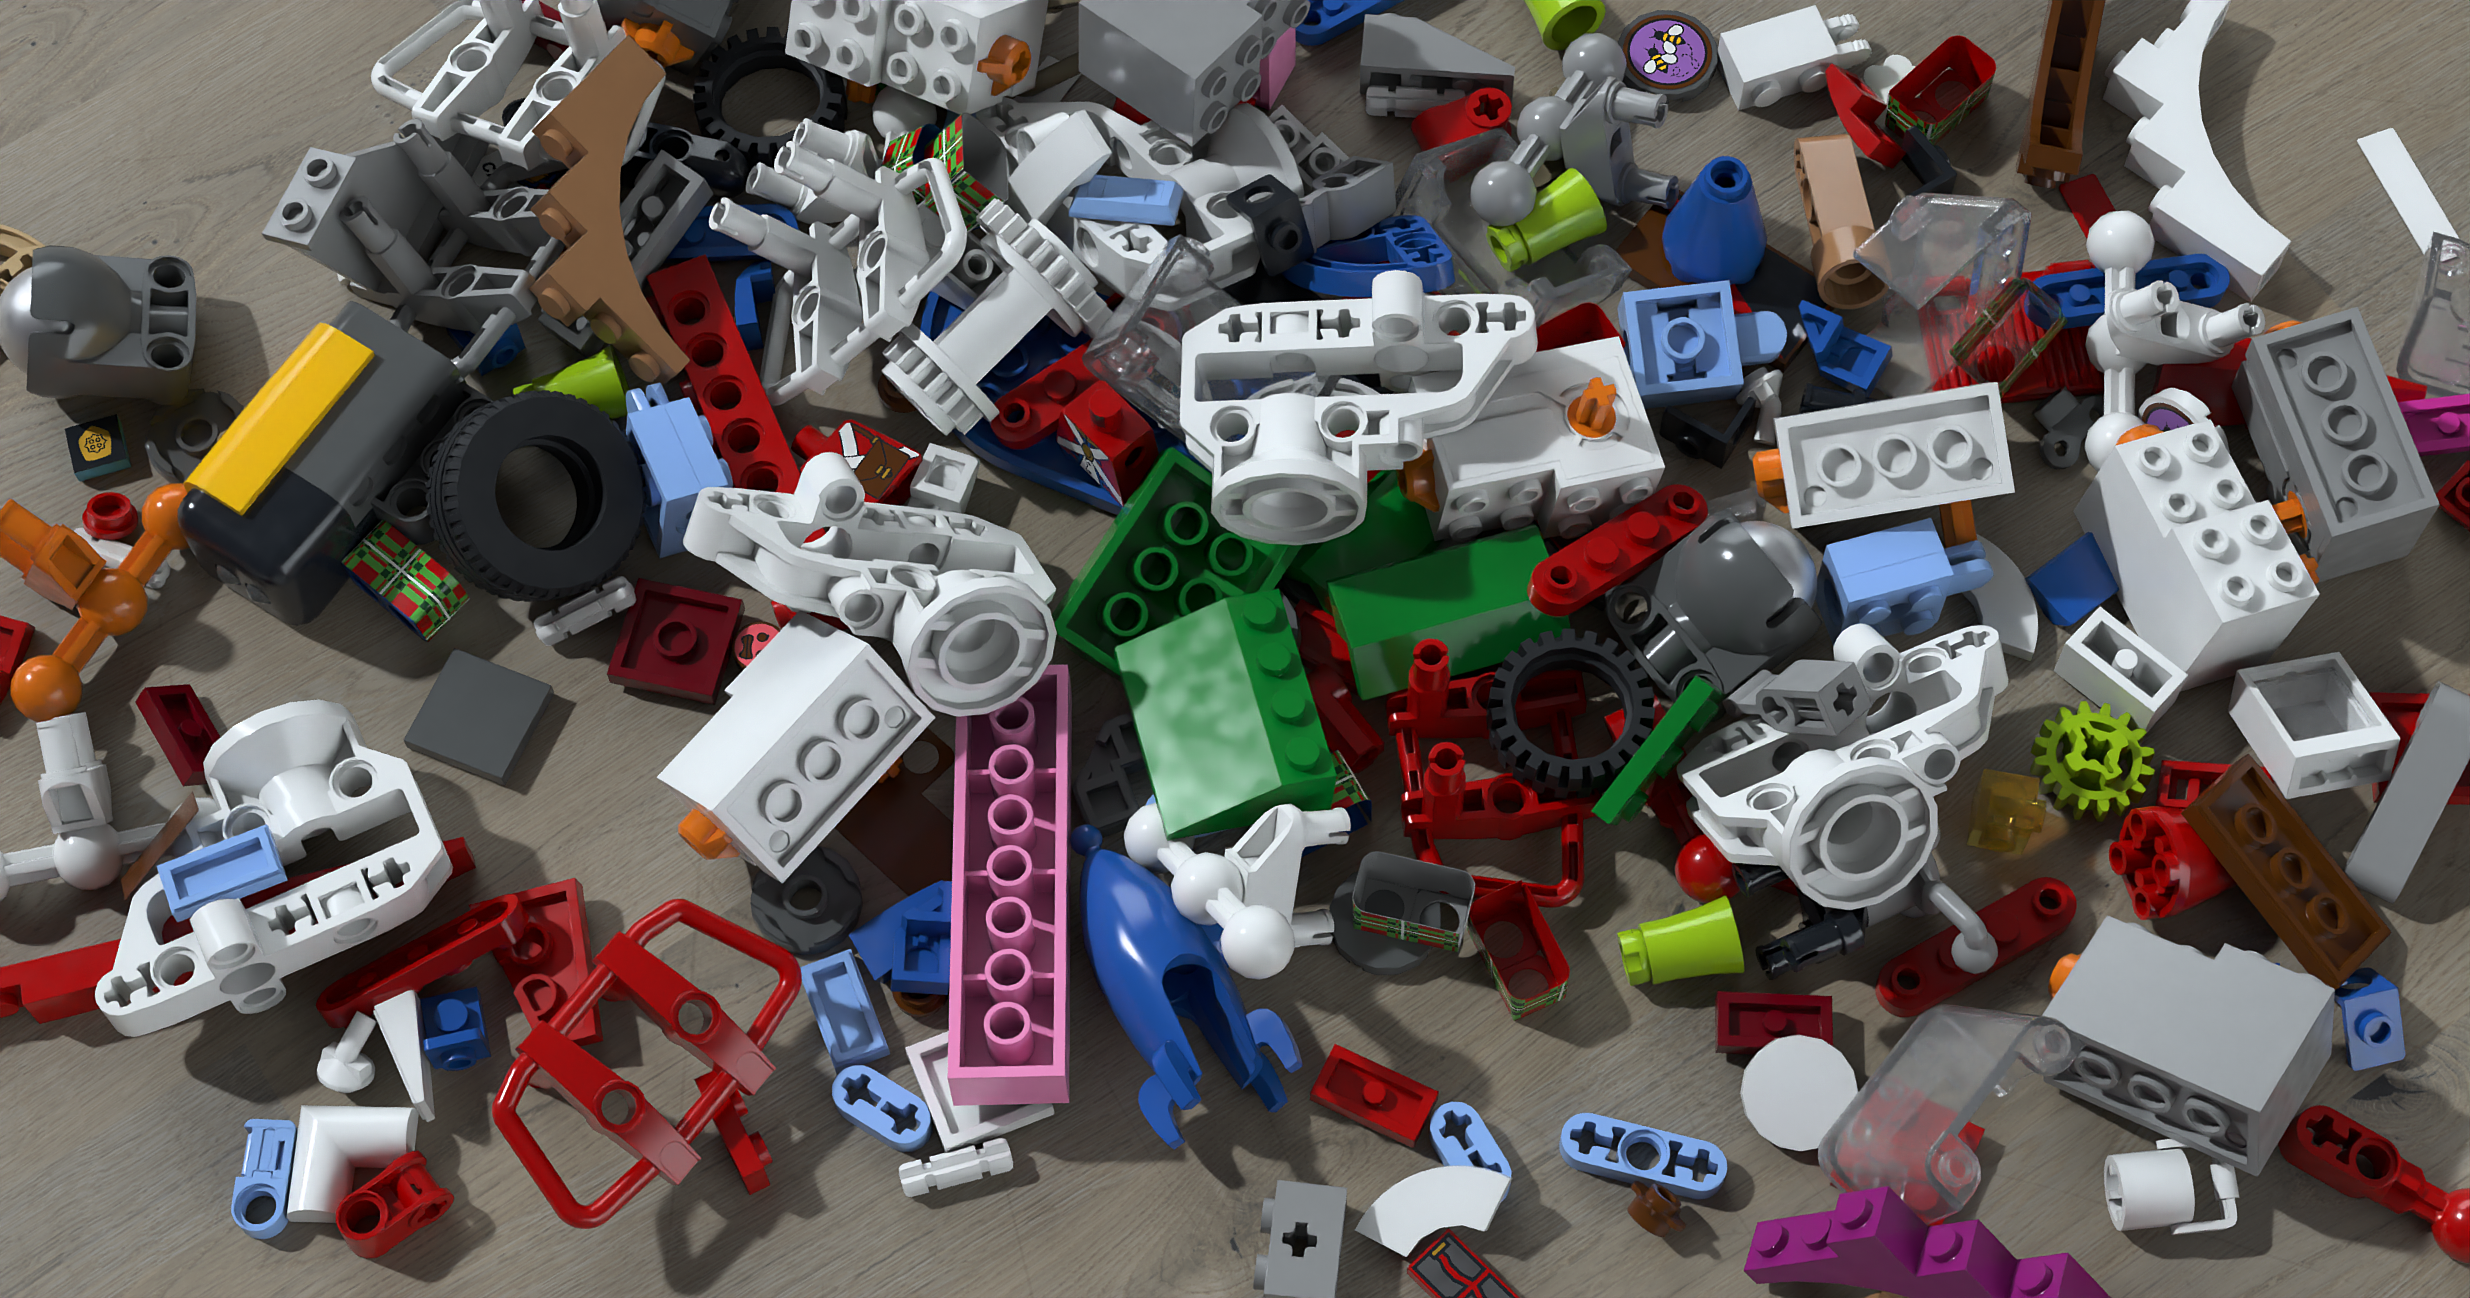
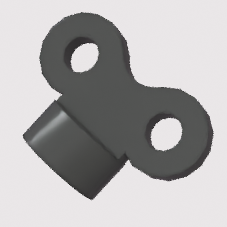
[2032,385,2104,470]

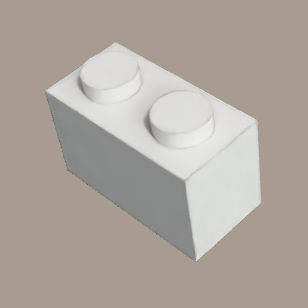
[2054,607,2188,732]

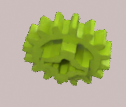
[2030,701,2155,822]

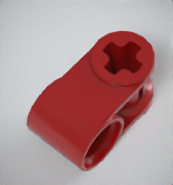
[1411,87,1512,174]
[336,1151,454,1259]

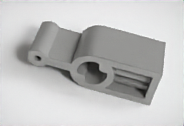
[1299,156,1396,254]
[1722,659,1872,736]

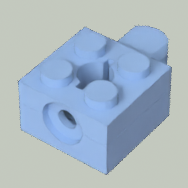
[1617,280,1787,409]
[626,382,733,558]
[1815,518,1994,646]

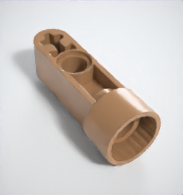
[1794,134,1892,309]

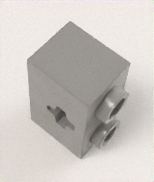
[1253,1180,1347,1298]

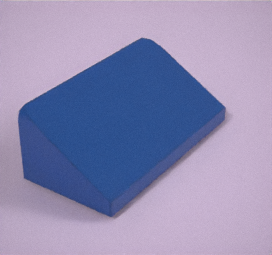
[2025,532,2119,626]

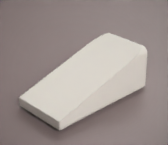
[373,990,435,1122]

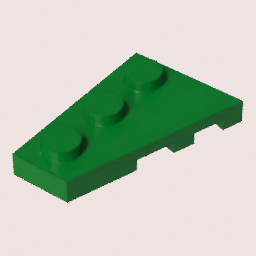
[1591,676,1727,826]

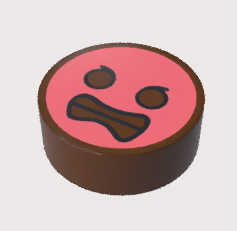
[732,621,781,672]

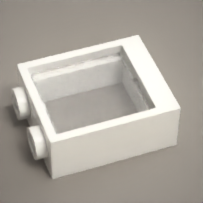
[2228,652,2400,799]

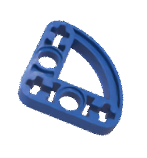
[1282,215,1455,297]

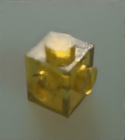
[1966,768,2047,855]

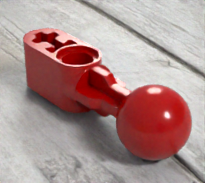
[1603,694,1740,904]
[2278,1105,2470,1263]

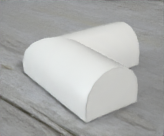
[287,1105,419,1223]

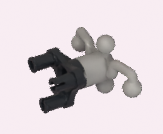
[1732,825,1998,980]

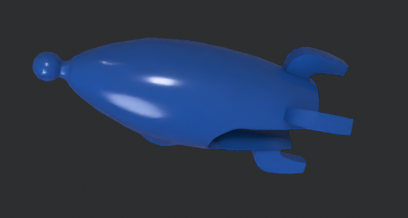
[1070,824,1303,1150]

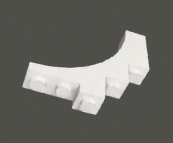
[2103,0,2292,302]

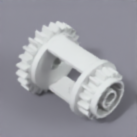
[881,198,1118,436]

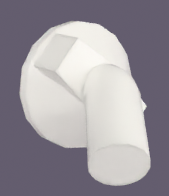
[1735,367,1783,445]
[317,1011,377,1093]

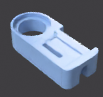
[231,1119,298,1239]

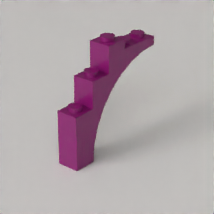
[1744,1186,2111,1298]

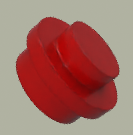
[82,492,138,540]

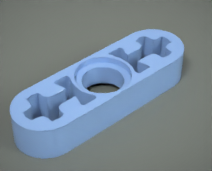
[1559,1113,1727,1199]

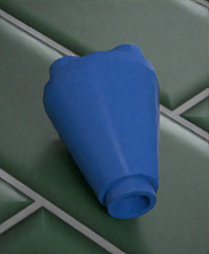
[1662,156,1767,285]

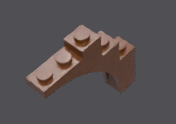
[2016,0,2106,189]

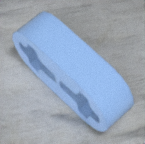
[832,1065,933,1152]
[1429,1101,1512,1202]

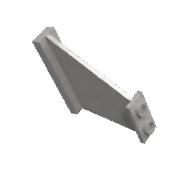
[262,133,490,306]

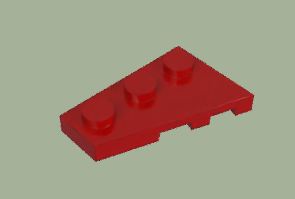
[469,878,603,1047]

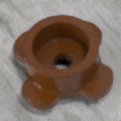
[1627,1181,1686,1237]

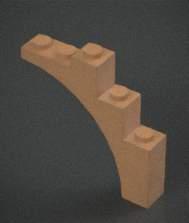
[529,35,690,385]

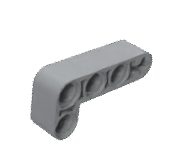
[2343,681,2470,904]

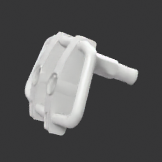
[371,0,665,171]
[709,141,967,406]

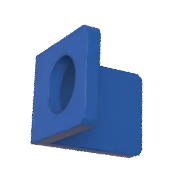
[2334,967,2406,1071]

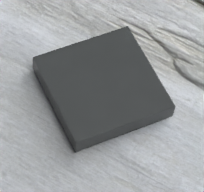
[404,648,554,786]

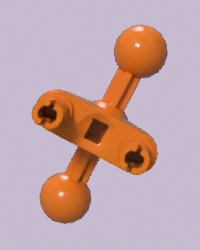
[0,483,190,722]

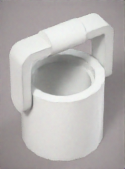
[2104,1139,2239,1235]

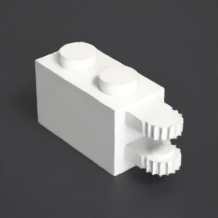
[1717,5,1872,111]

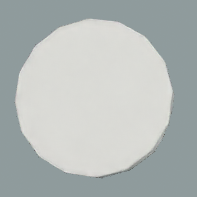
[1740,1035,1858,1151]

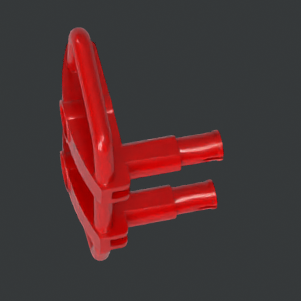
[1385,638,1602,908]
[492,899,802,1229]

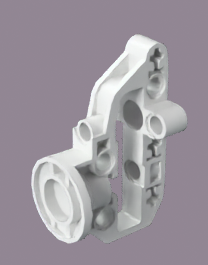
[976,97,1304,310]
[1180,270,1538,545]
[683,452,1057,717]
[1677,623,2008,910]
[95,699,453,1037]

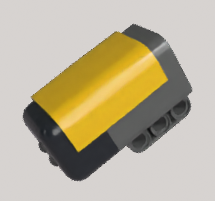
[177,301,493,626]

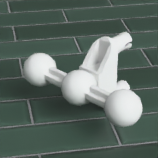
[746,86,937,318]
[2084,211,2265,472]
[0,712,218,902]
[1124,803,1351,980]

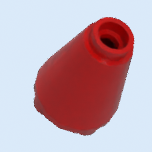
[2109,806,2238,920]

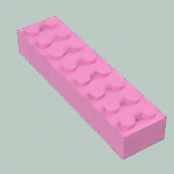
[947,664,1072,1106]

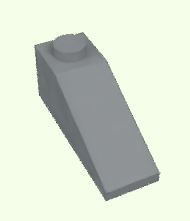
[1360,13,1515,104]

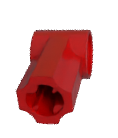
[1306,663,1385,774]

